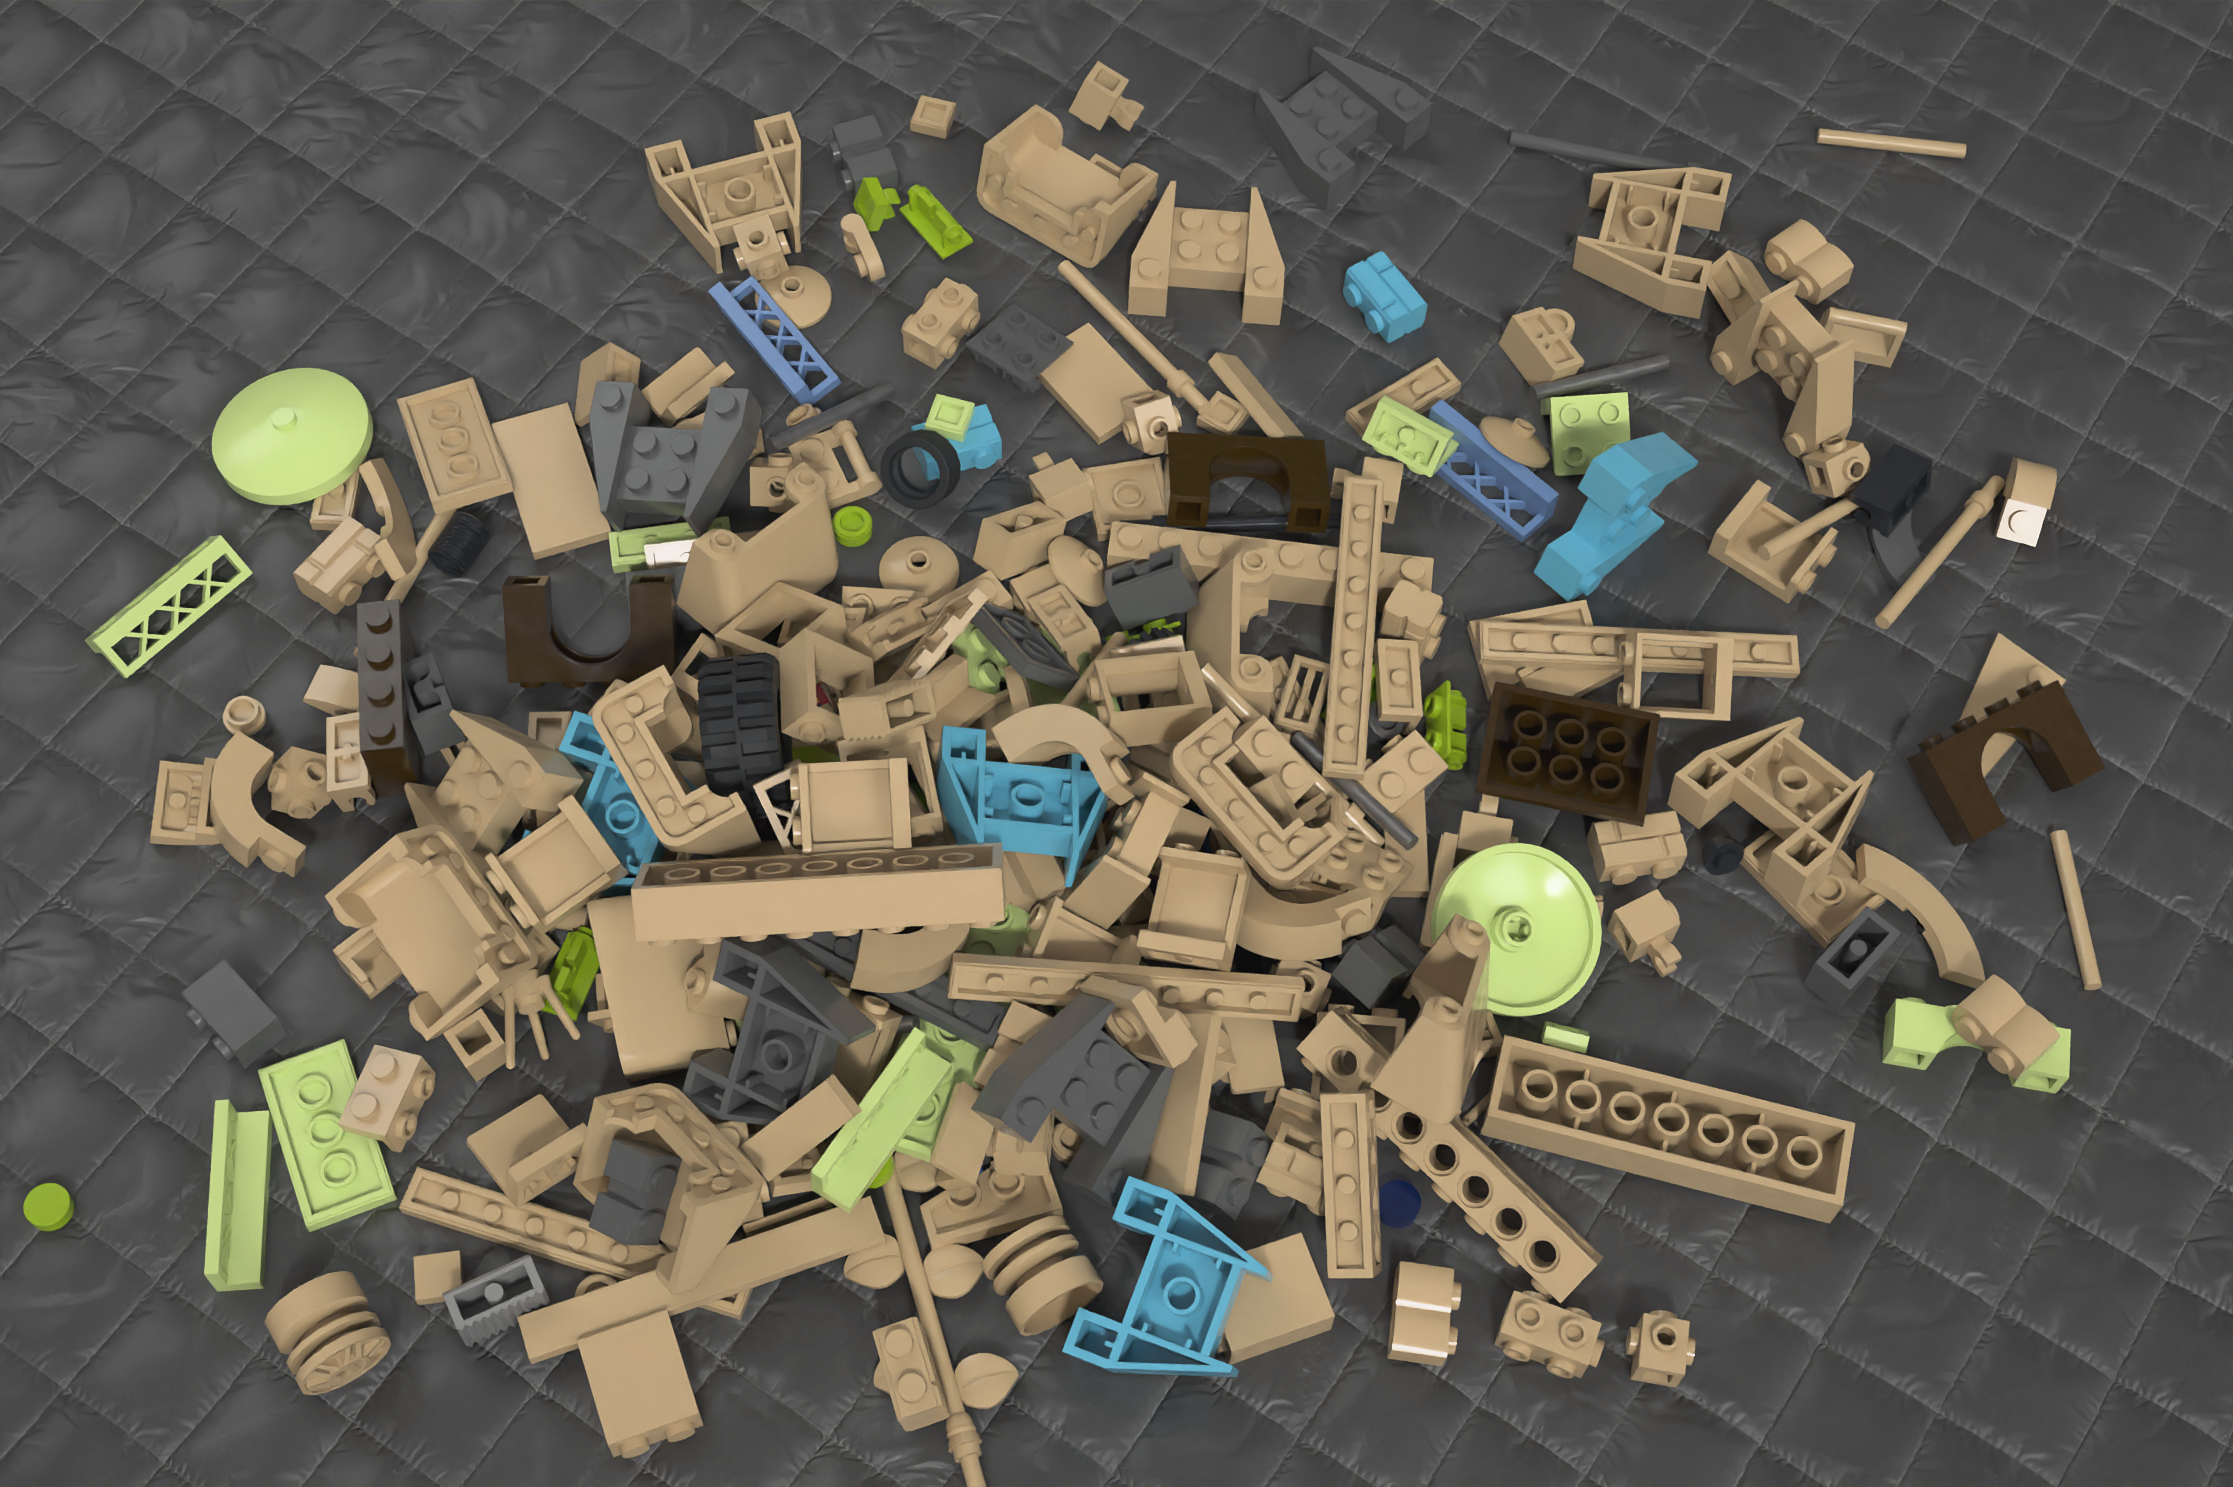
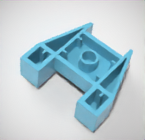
[1533,432,1699,602]
[522,711,698,896]
[936,725,1109,887]
[1062,1176,1274,1377]

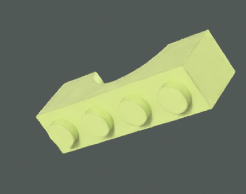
[1882,997,2071,1094]

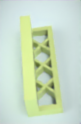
[84,535,253,678]
[811,1027,952,1214]
[204,1099,273,1292]

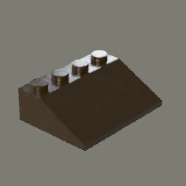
[1475,681,1660,827]

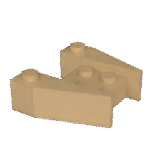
[644,111,803,274]
[1573,167,1732,319]
[1128,181,1285,325]
[1709,280,1855,464]
[404,710,584,904]
[1667,717,1875,906]
[1050,763,1191,931]

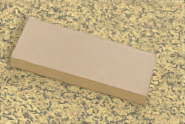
[397,377,514,515]
[491,402,611,560]
[1140,1014,1222,1197]

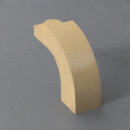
[991,704,1135,806]
[210,731,306,878]
[1236,875,1371,961]
[850,923,971,993]

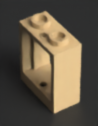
[715,581,847,668]
[779,628,874,757]
[1617,633,1734,721]
[1086,650,1213,747]
[837,725,945,851]

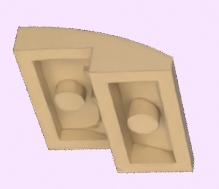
[150,757,222,845]

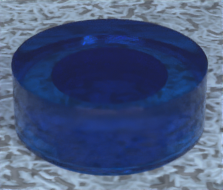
[1379,1180,1421,1228]

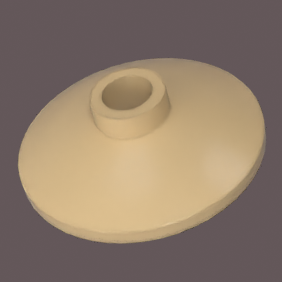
[755,265,832,329]
[1479,416,1550,468]
[1048,535,1107,607]
[879,536,960,607]

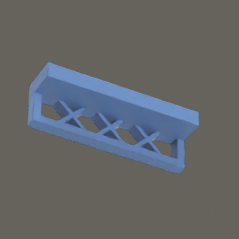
[708,275,842,405]
[1428,399,1559,543]

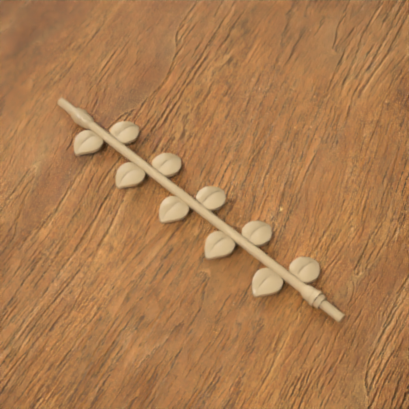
[825,973,1019,1487]

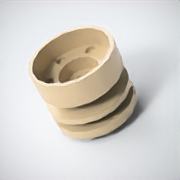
[981,1215,1104,1336]
[264,1271,391,1395]

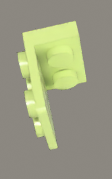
[1540,392,1630,476]
[1362,395,1459,478]

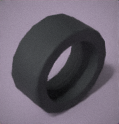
[880,429,961,510]

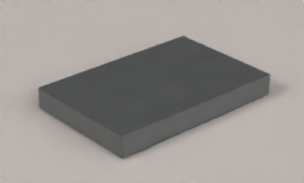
[971,602,1081,692]

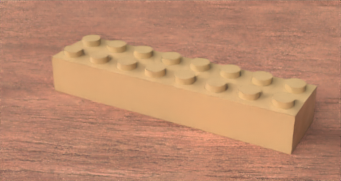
[631,843,1005,947]
[1480,1035,1855,1224]

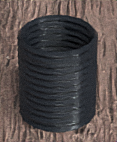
[427,512,492,578]

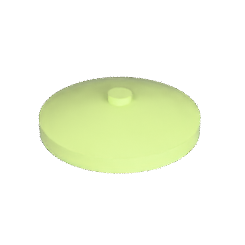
[212,368,373,505]
[1431,843,1602,1017]

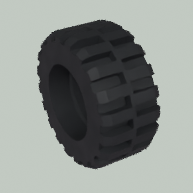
[697,652,794,820]

